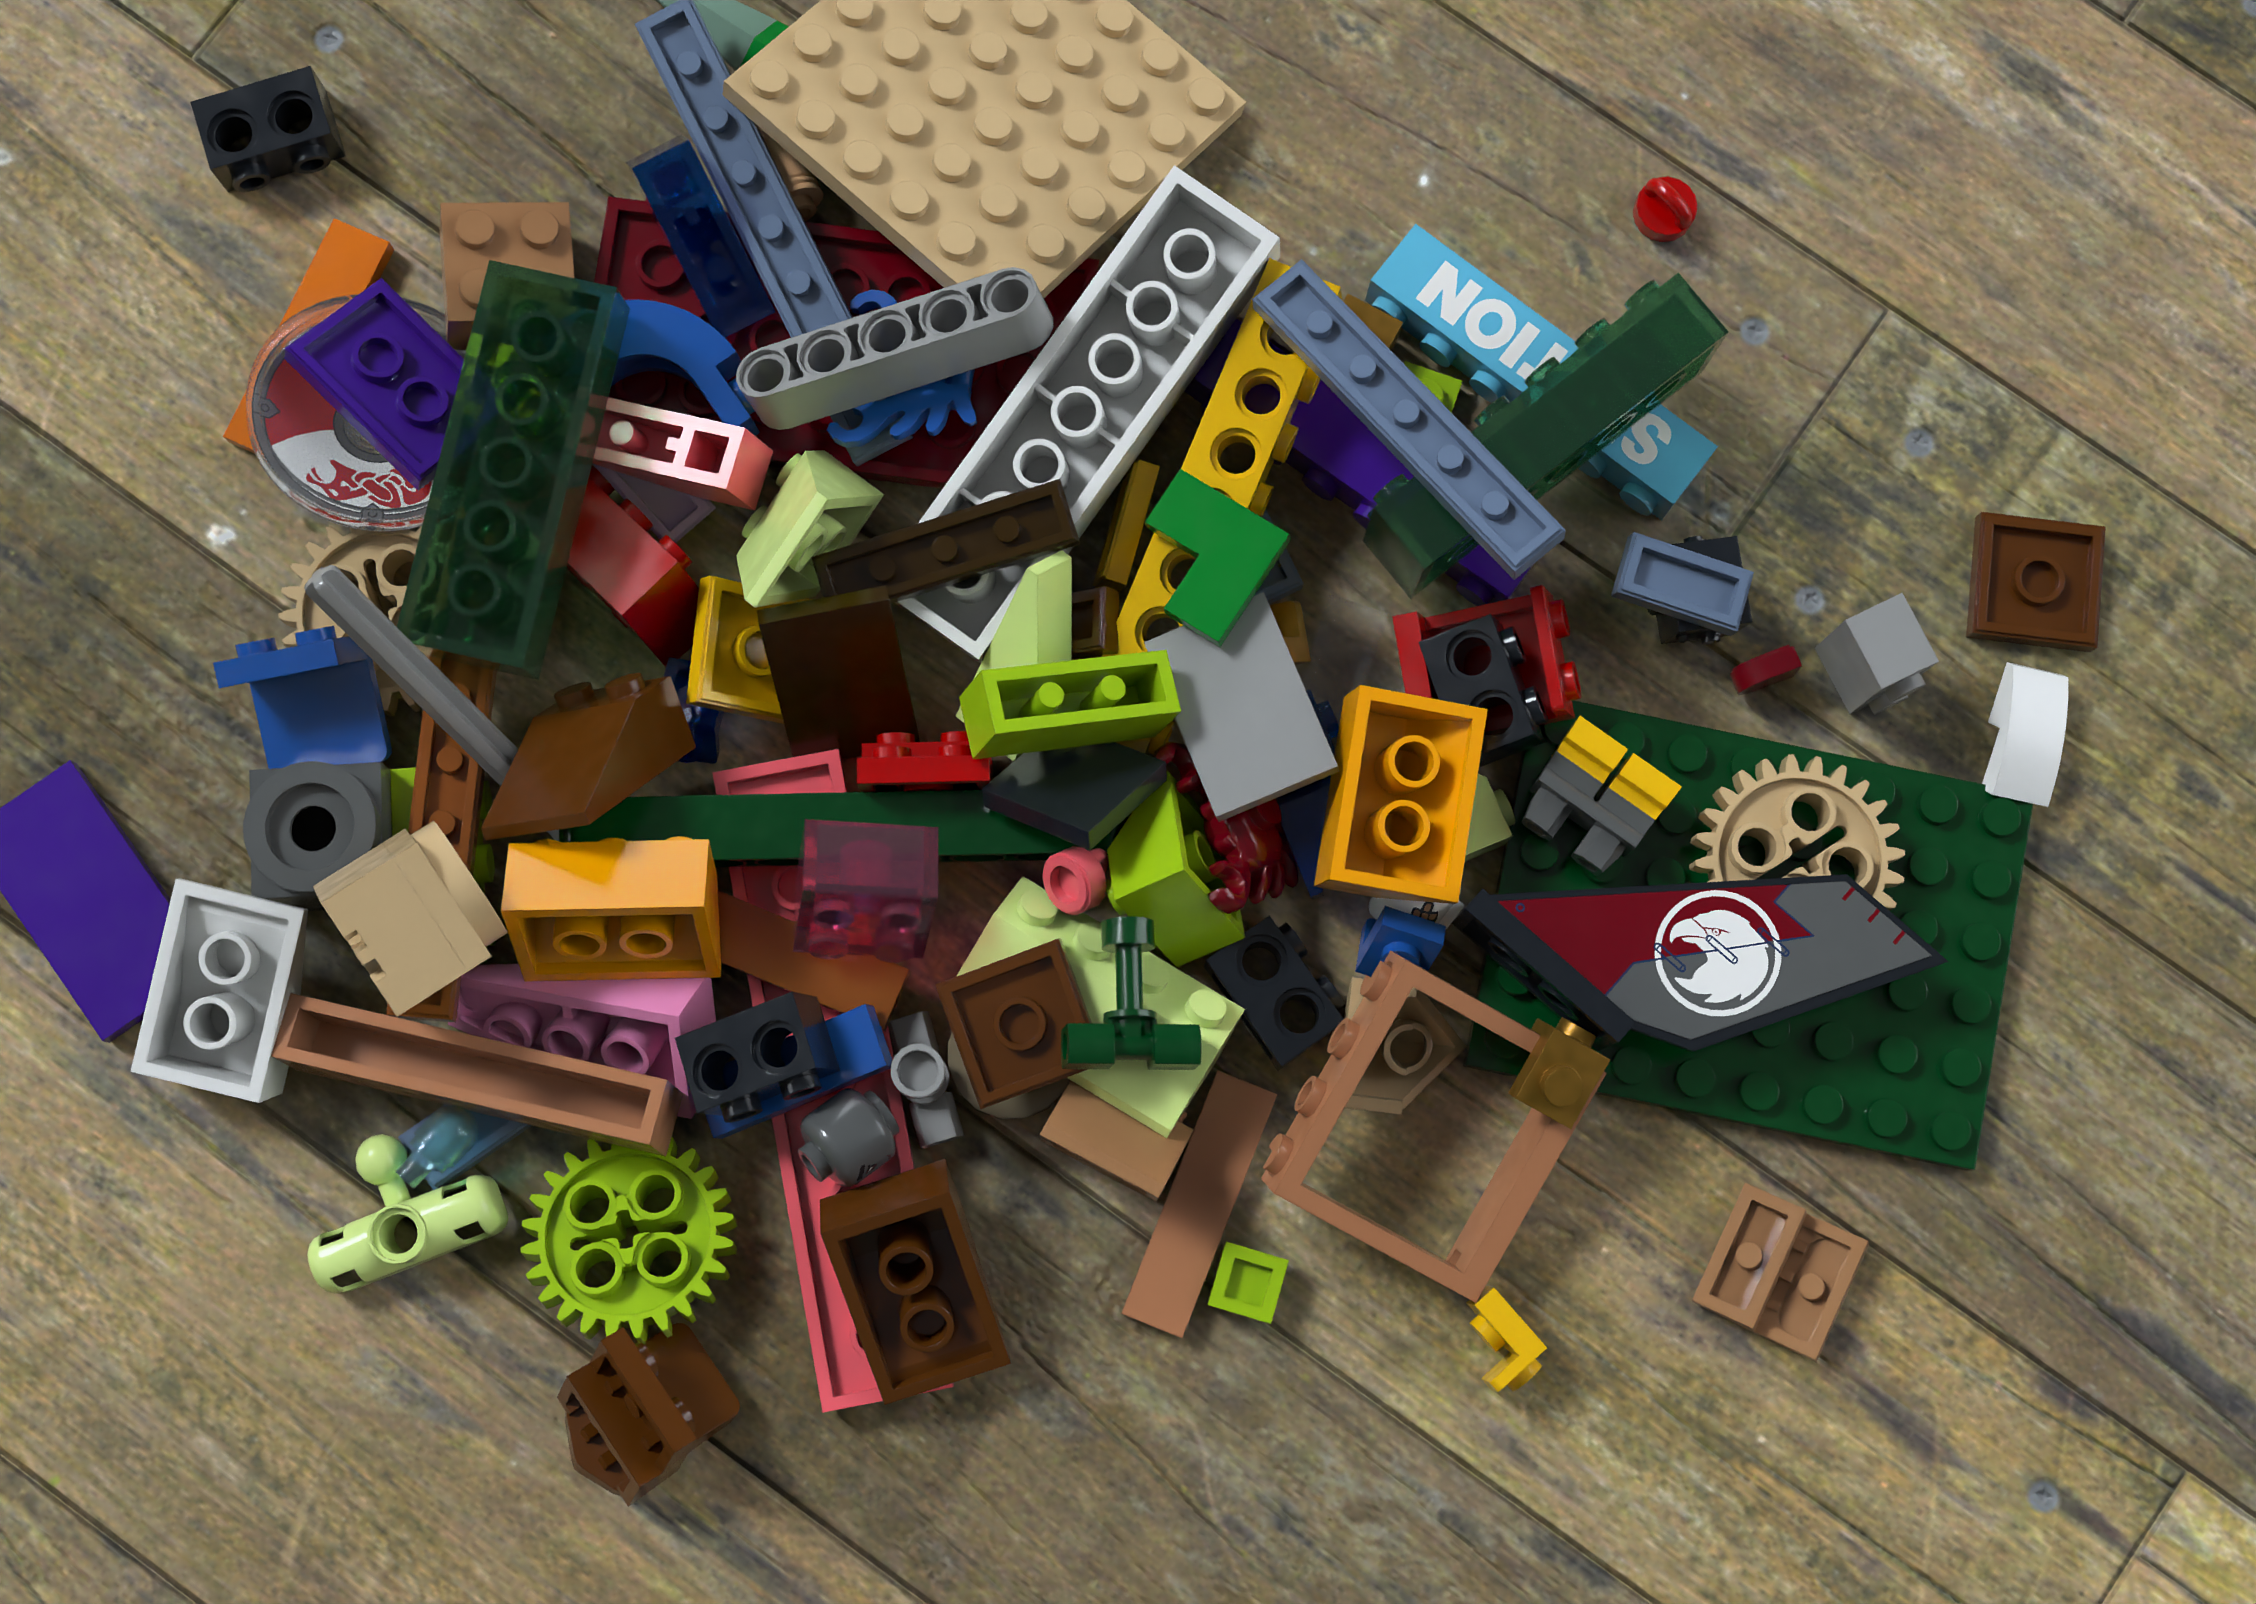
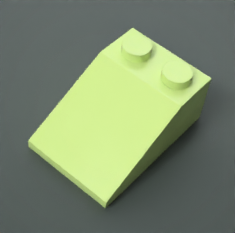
[736,450,884,608]

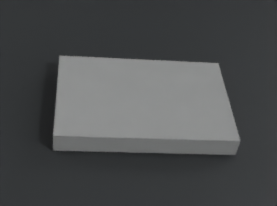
[1144,592,1340,822]

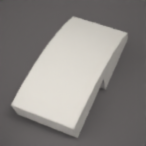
[1982,662,2068,807]

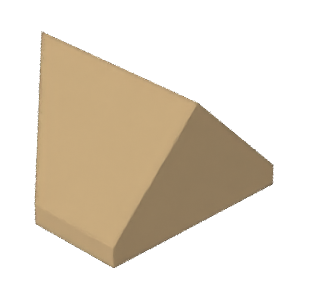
[1343,976,1467,1115]

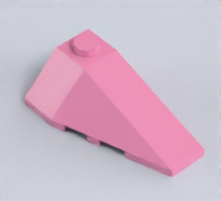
[448,964,716,1119]

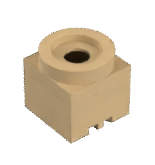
[313,821,508,1017]

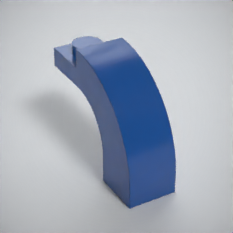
[539,299,760,436]

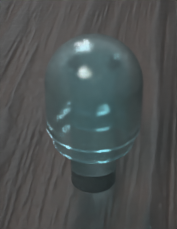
[395,1105,479,1188]

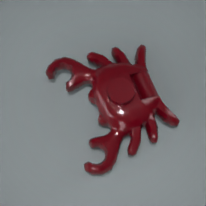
[1153,742,1299,914]

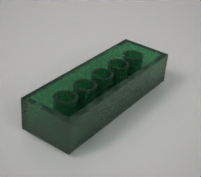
[397,260,630,680]
[1363,273,1729,599]

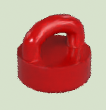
[1633,176,1698,242]

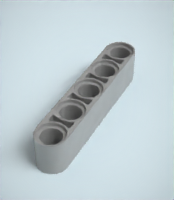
[736,267,1053,430]

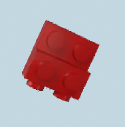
[857,731,994,792]

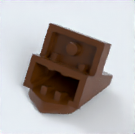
[557,1323,740,1507]

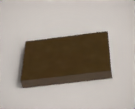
[757,585,920,760]

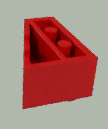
[506,453,699,669]

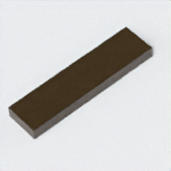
[811,479,1080,604]

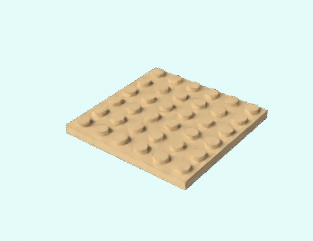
[722,0,1246,298]

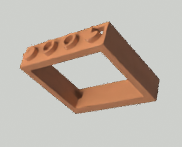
[1261,950,1606,1303]

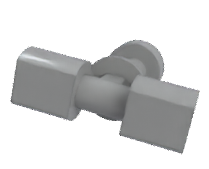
[888,1011,964,1149]

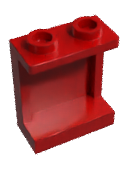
[1392,585,1581,735]

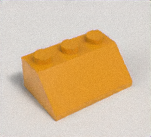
[1314,685,1488,904]
[501,836,721,982]

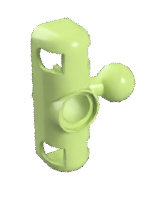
[307,1134,508,1293]

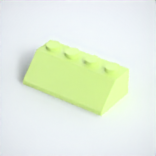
[956,876,1245,1138]

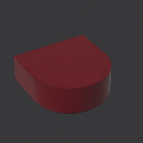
[1730,645,1802,695]

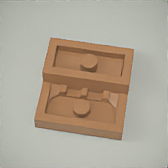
[1692,1183,1869,1363]

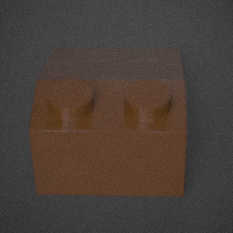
[481,673,696,840]
[820,1159,1011,1405]

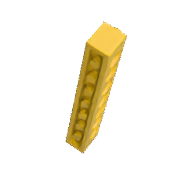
[1102,258,1342,755]

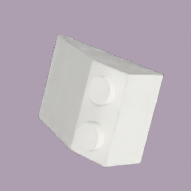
[131,878,308,1103]

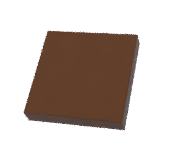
[1966,512,2106,652]
[935,938,1092,1110]

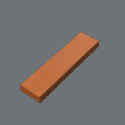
[223,218,395,457]

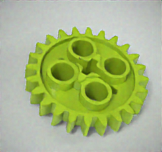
[520,1137,737,1344]

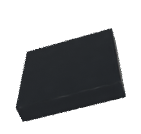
[982,742,1167,850]

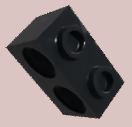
[190,66,346,192]
[1419,614,1548,767]
[1204,915,1346,1071]
[675,991,840,1123]

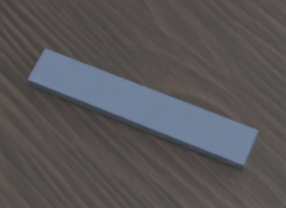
[1252,259,1565,580]

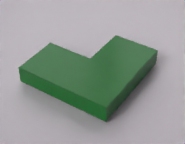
[1145,469,1291,647]

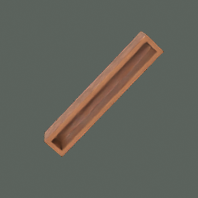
[271,993,684,1157]

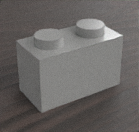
[1815,593,1939,715]

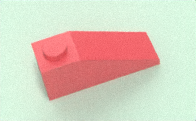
[556,390,773,511]

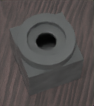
[243,761,392,911]

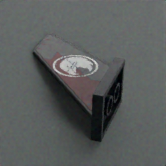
[1452,874,1949,1052]

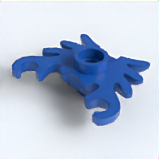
[827,290,977,448]

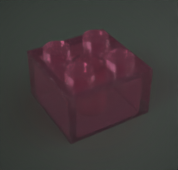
[793,819,938,963]

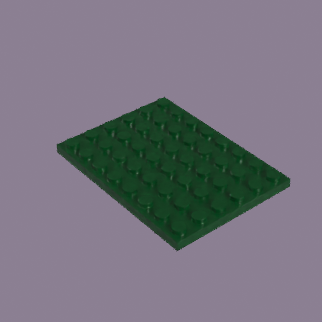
[1463,700,2033,1171]

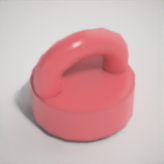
[1042,846,1109,915]

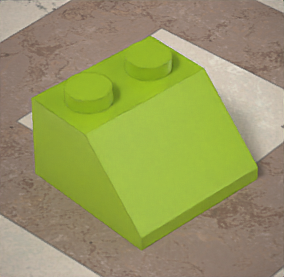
[1106,771,1245,967]

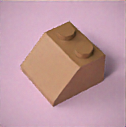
[1040,1081,1193,1202]

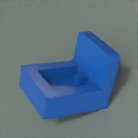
[1355,906,1446,977]

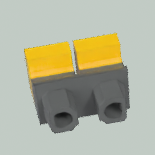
[1521,716,1682,876]

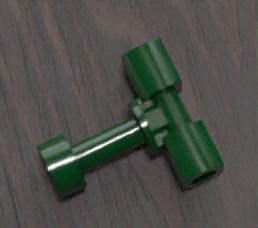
[1061,916,1201,1070]

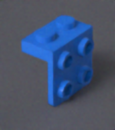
[213,626,392,769]

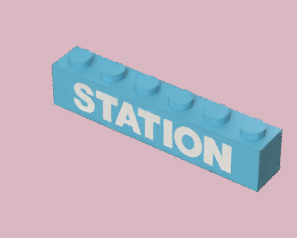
[1365,224,1718,520]

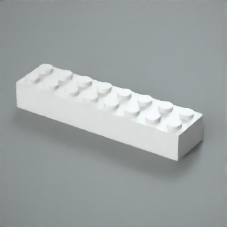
[895,165,1280,664]

